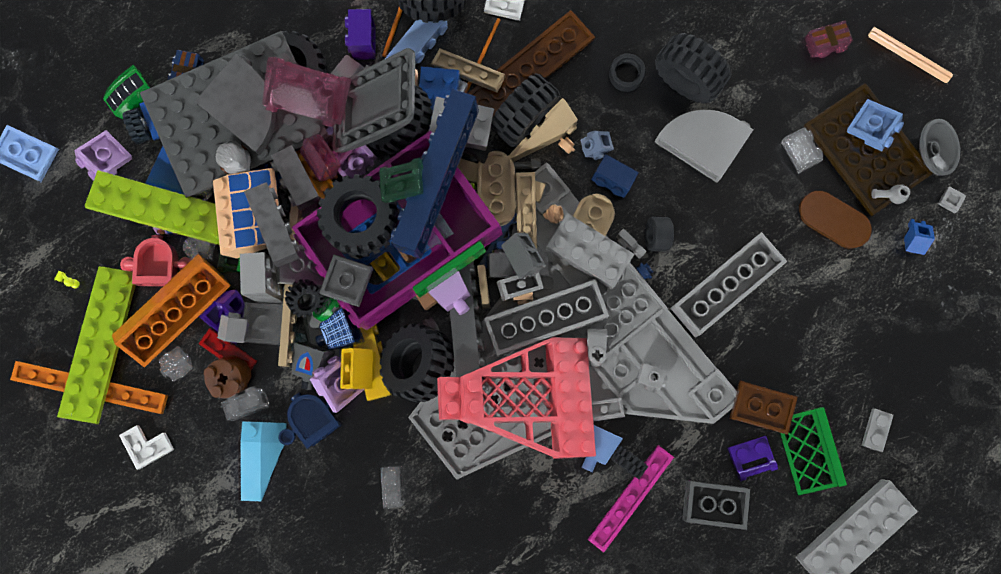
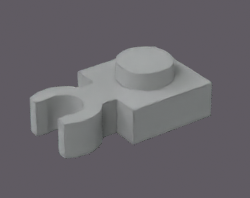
[616,228,647,259]

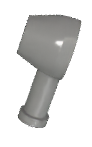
[872,185,910,204]

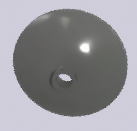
[919,119,960,176]

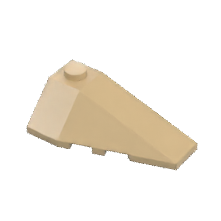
[509,98,578,162]

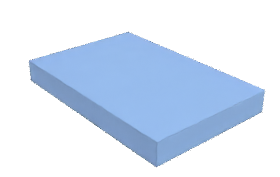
[0,125,59,182]

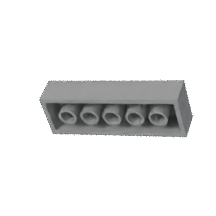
[670,232,787,337]
[484,279,609,357]
[795,479,918,574]

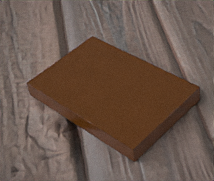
[730,381,798,435]

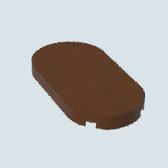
[799,191,872,249]

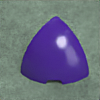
[199,290,247,345]

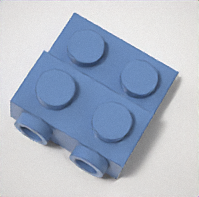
[847,99,904,151]

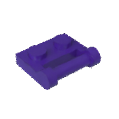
[727,436,778,482]

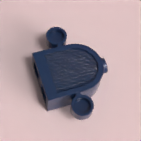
[278,392,342,449]

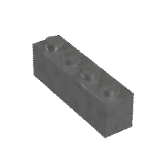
[244,182,300,268]

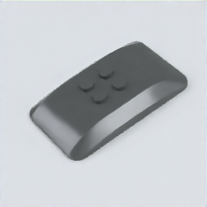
[333,48,415,153]

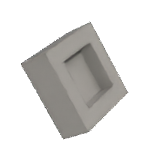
[938,186,966,213]

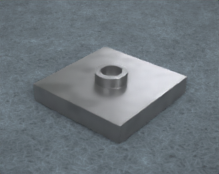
[320,255,373,307]

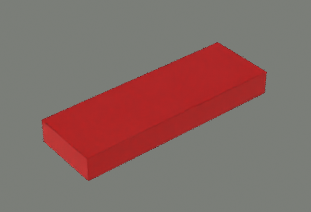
[198,328,257,370]

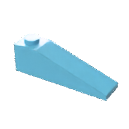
[241,421,287,501]

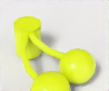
[55,271,80,288]

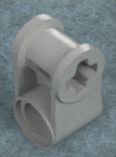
[586,329,607,367]

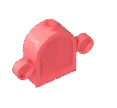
[120,235,192,286]

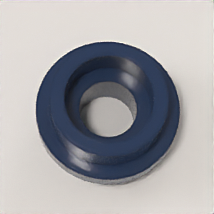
[637,262,653,280]

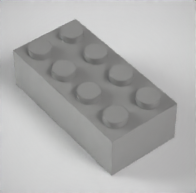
[546,213,634,289]
[240,252,284,304]

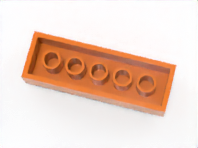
[112,254,231,367]

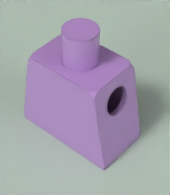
[428,271,470,315]

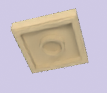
[477,265,490,309]

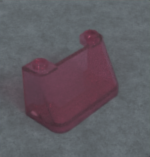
[262,57,351,127]

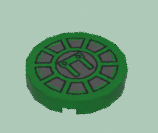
[313,295,340,322]

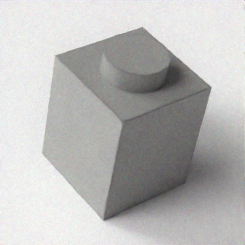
[217,312,247,343]

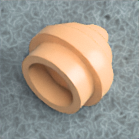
[543,204,564,224]

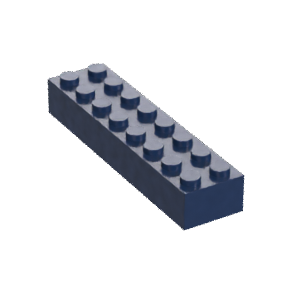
[391,89,479,259]

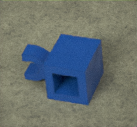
[904,219,935,255]

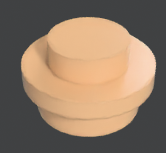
[558,137,575,154]

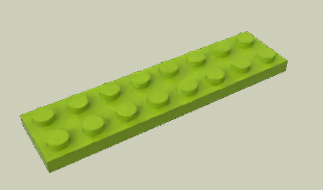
[85,170,220,245]
[57,266,136,424]

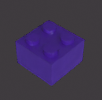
[345,9,376,60]

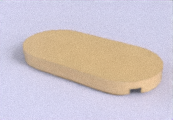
[477,151,516,226]
[573,194,615,236]

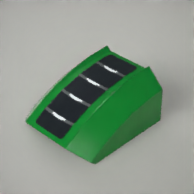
[103,65,150,119]

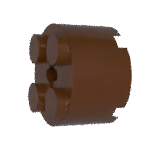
[204,355,251,398]

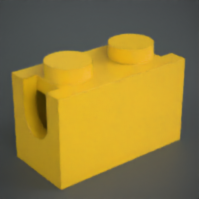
[340,348,373,389]

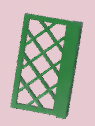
[780,407,847,495]

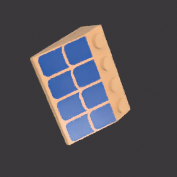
[213,168,279,259]

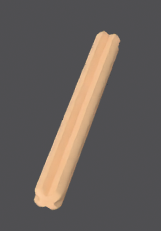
[868,27,953,83]

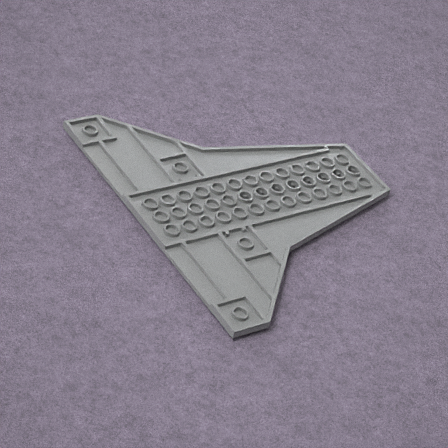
[408,162,737,479]

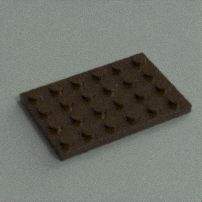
[804,83,933,216]

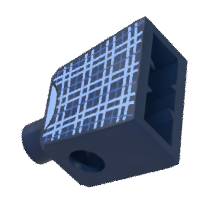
[315,308,365,350]

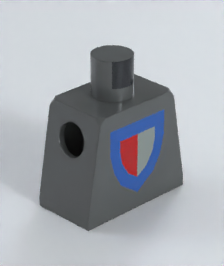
[292,342,335,390]

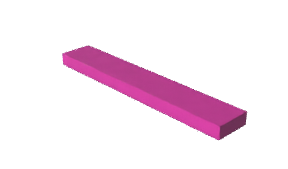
[588,445,674,552]

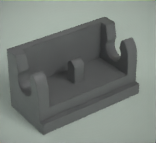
[501,233,546,279]

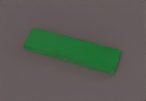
[413,241,486,298]

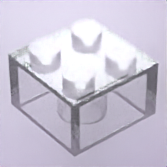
[243,303,283,345]

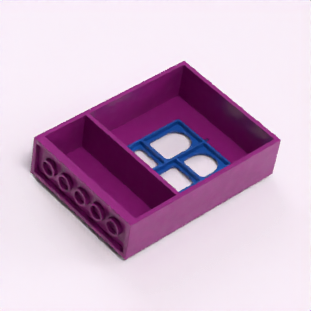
[292,130,503,330]

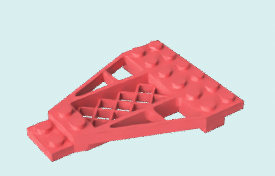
[437,337,596,459]

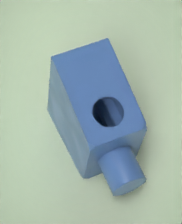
[582,425,622,472]

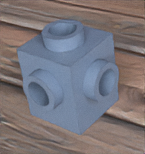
[581,131,614,160]

